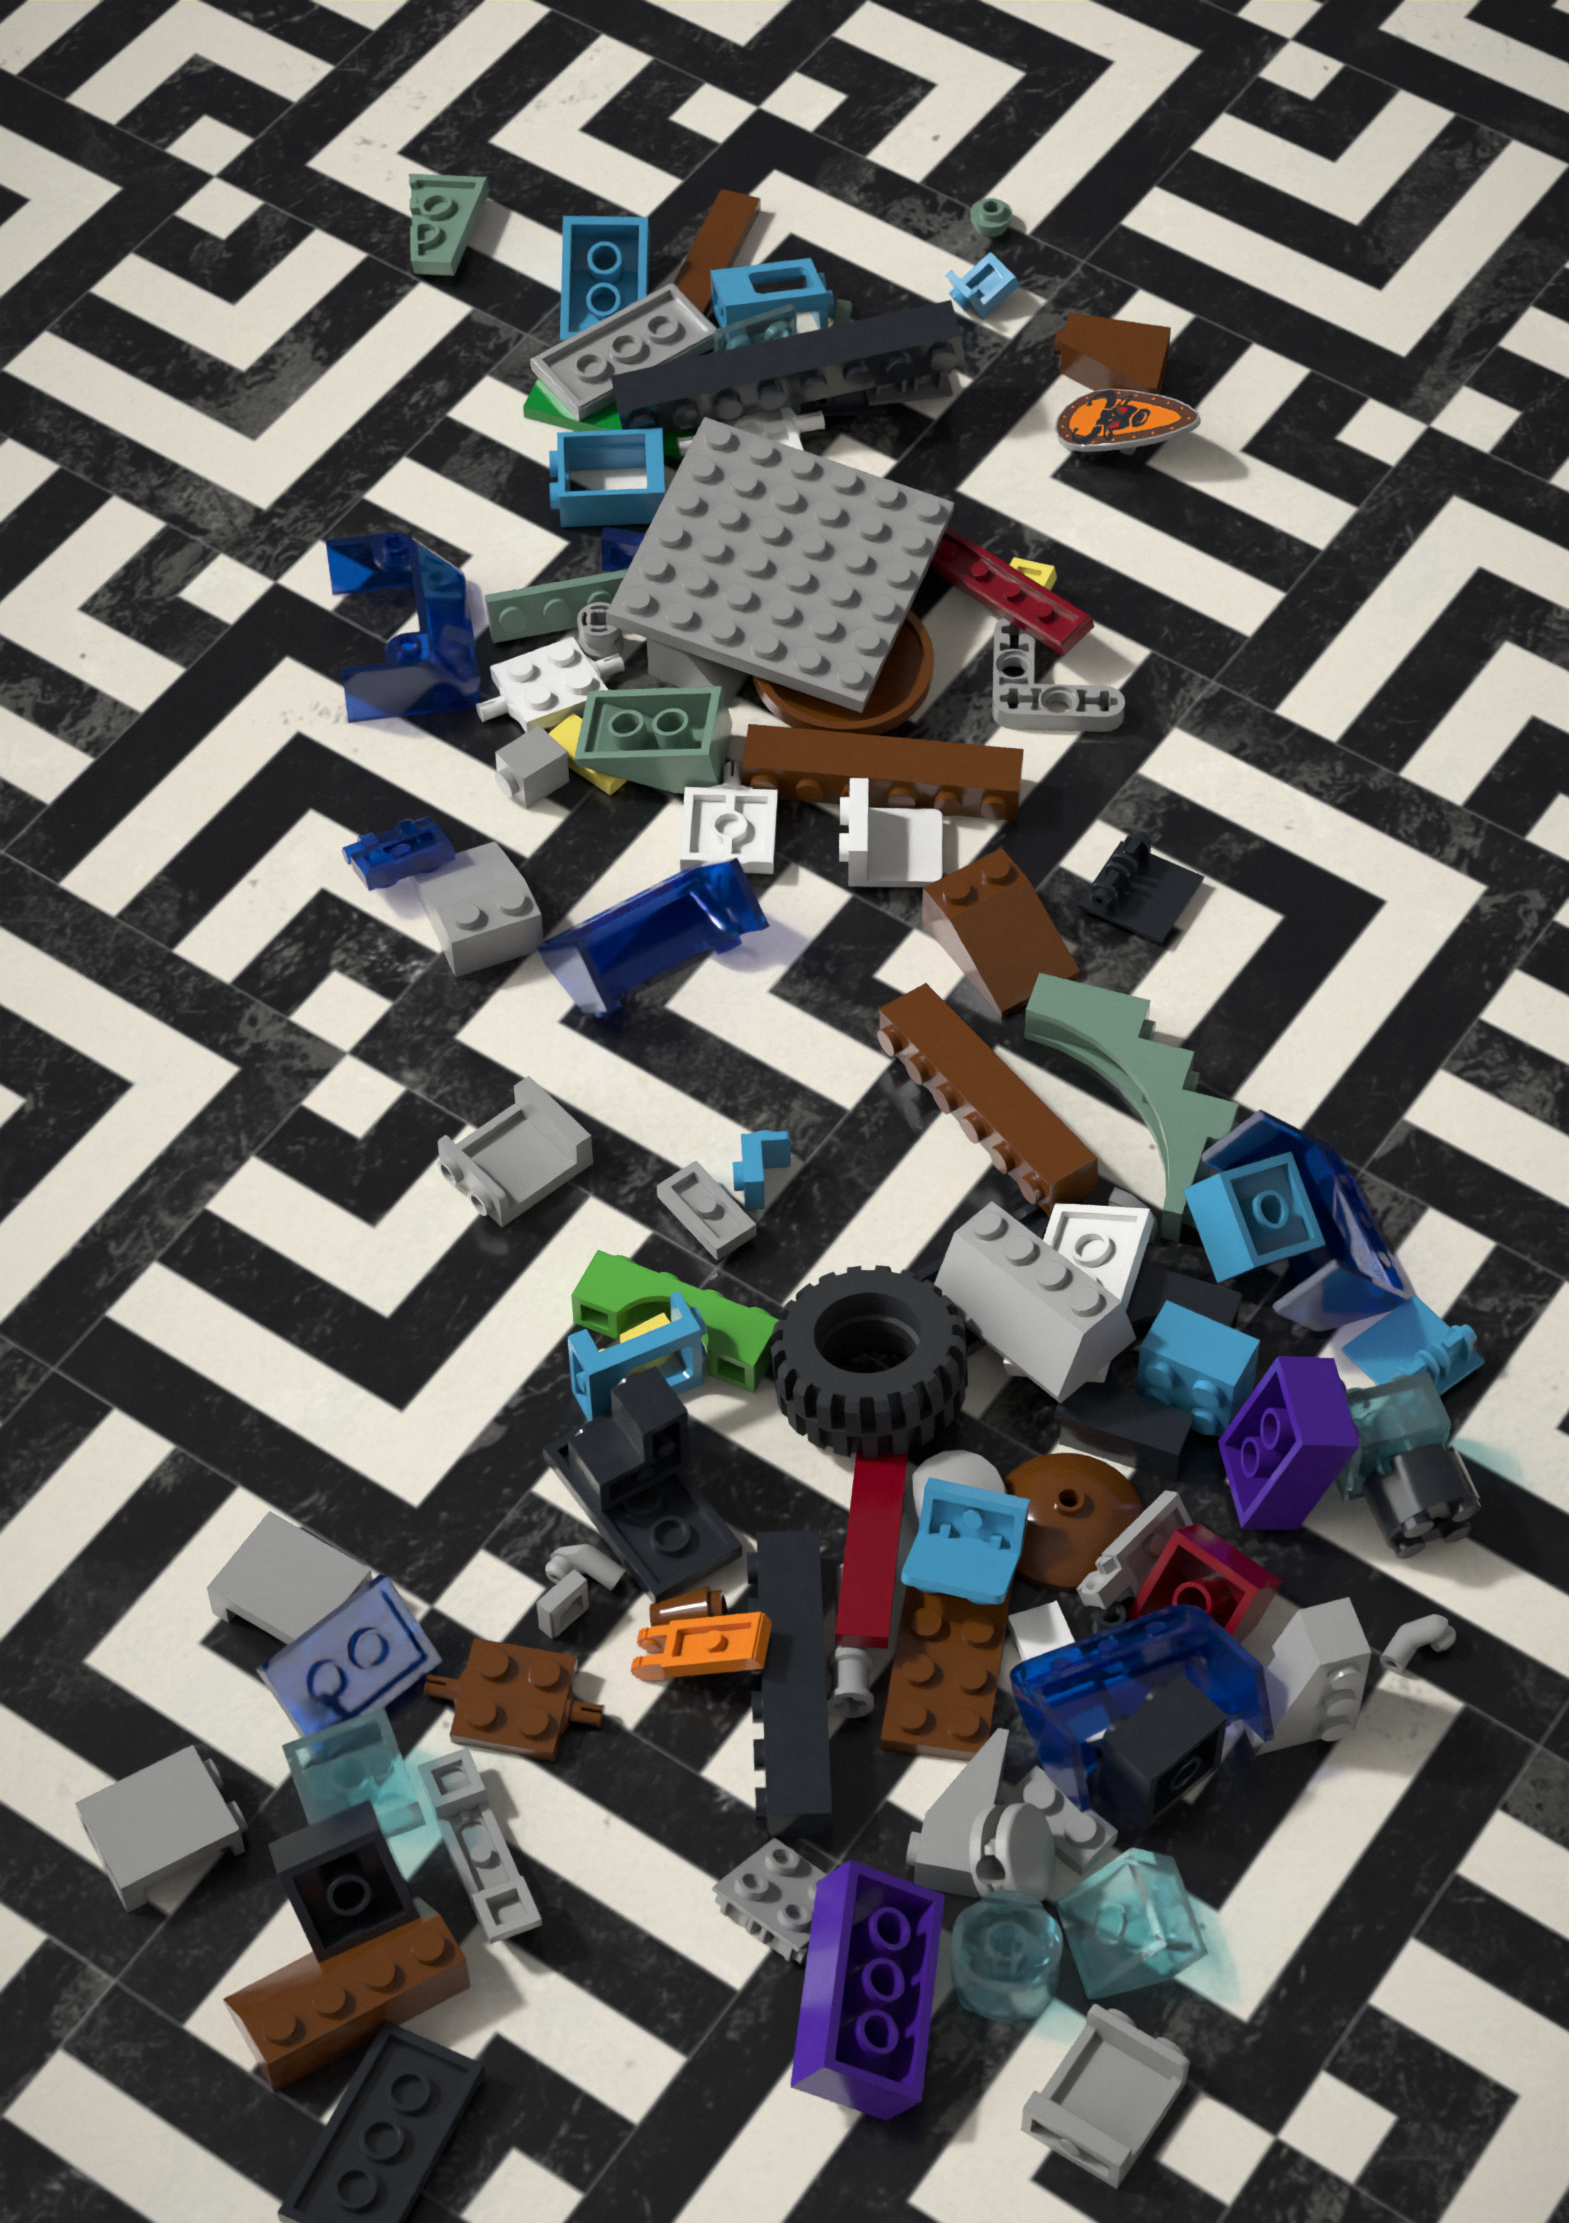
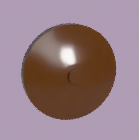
[752,609,934,735]

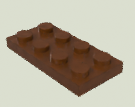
[880,1576,1014,1762]

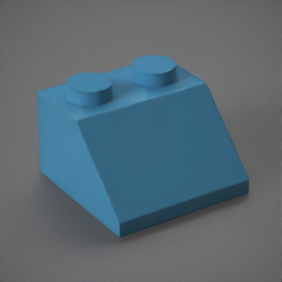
[1183,1152,1326,1283]

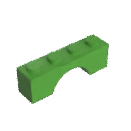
[571,1250,779,1393]

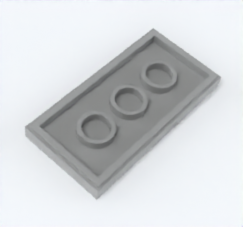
[530,283,721,421]

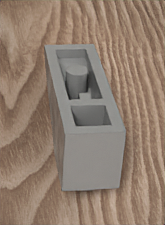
[906,1728,1009,1898]

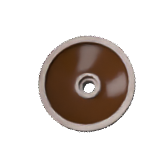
[1003,1453,1144,1592]

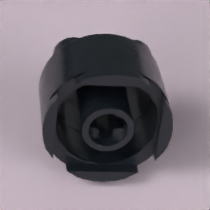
[1361,1443,1483,1559]

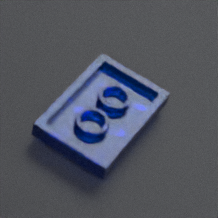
[257,1574,442,1757]

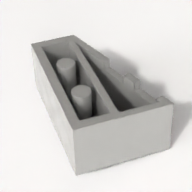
[1235,1597,1371,1756]

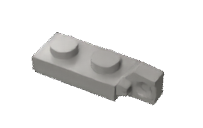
[1076,1491,1193,1609]

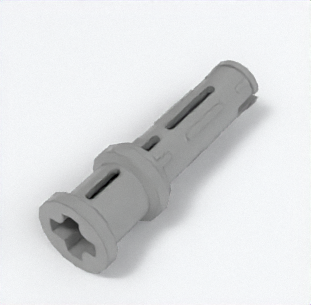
[827,1564,874,1718]

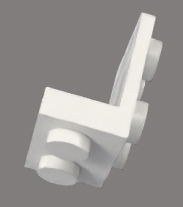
[839,778,942,887]

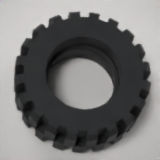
[771,1265,968,1458]

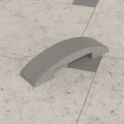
[417,1747,542,1944]

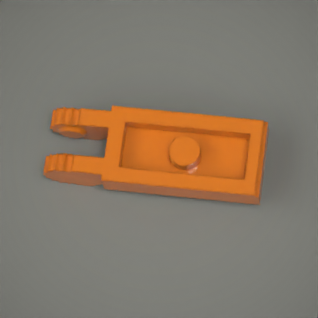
[630,1612,772,1682]

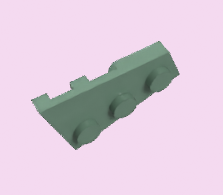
[409,174,490,276]

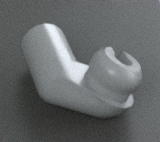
[545,1544,626,1591]
[1380,1614,1456,1673]

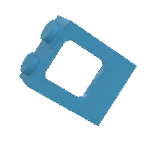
[710,258,835,345]
[568,1291,708,1421]

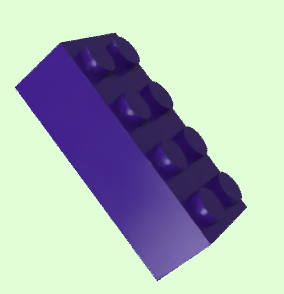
[790,1860,945,2121]

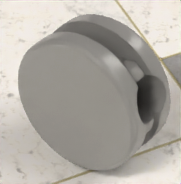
[969,1803,1055,1907]

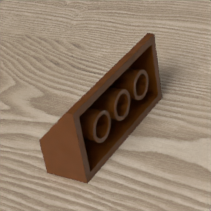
[223,1896,470,2092]

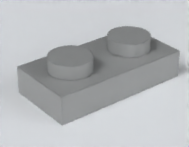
[657,1161,756,1261]
[1001,1765,1118,1877]

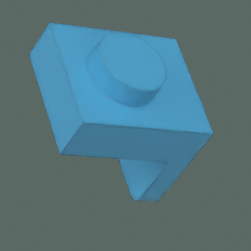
[945,252,1021,319]
[732,1130,791,1210]

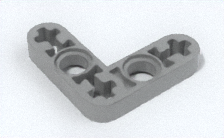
[992,618,1125,732]

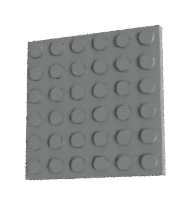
[606,417,954,713]

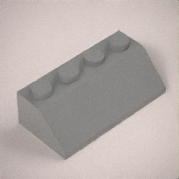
[934,1201,1136,1403]

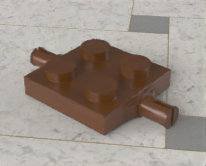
[424,1638,605,1761]

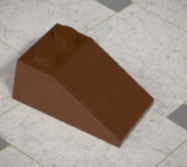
[922,848,1080,1018]

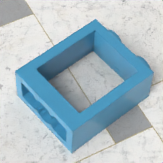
[549,428,665,527]

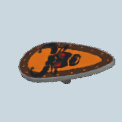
[1055,389,1201,455]

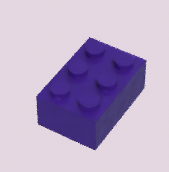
[1218,1356,1360,1530]

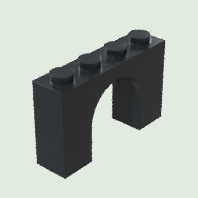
[1054,1262,1242,1482]

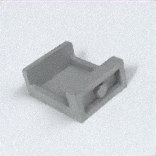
[437,1076,593,1227]
[207,1511,375,1671]
[75,1745,248,1913]
[1021,2004,1190,2189]

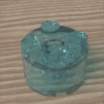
[950,1890,1063,2021]

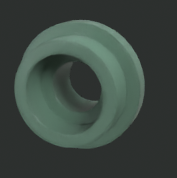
[970,198,1012,237]

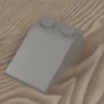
[408,841,544,978]

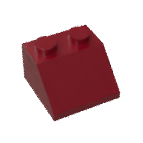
[1126,1523,1283,1676]

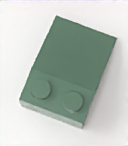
[574,686,733,793]

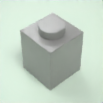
[495,725,570,809]

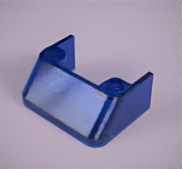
[325,532,481,723]
[536,857,770,1018]
[1200,1109,1411,1332]
[1010,1604,1275,1813]

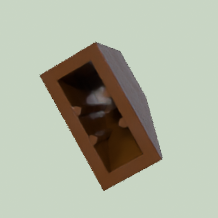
[1054,312,1171,395]

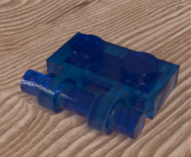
[342,816,456,891]

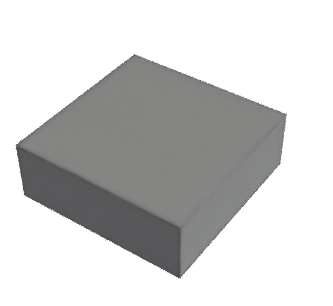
[537,1569,589,1639]

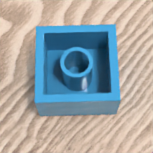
[1135,1301,1260,1438]

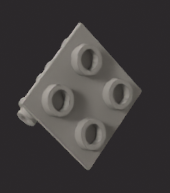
[712,1838,827,1964]

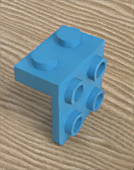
[901,1477,1031,1605]

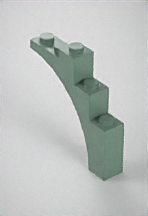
[1024,973,1244,1242]

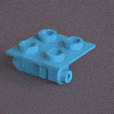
[1341,1295,1485,1417]

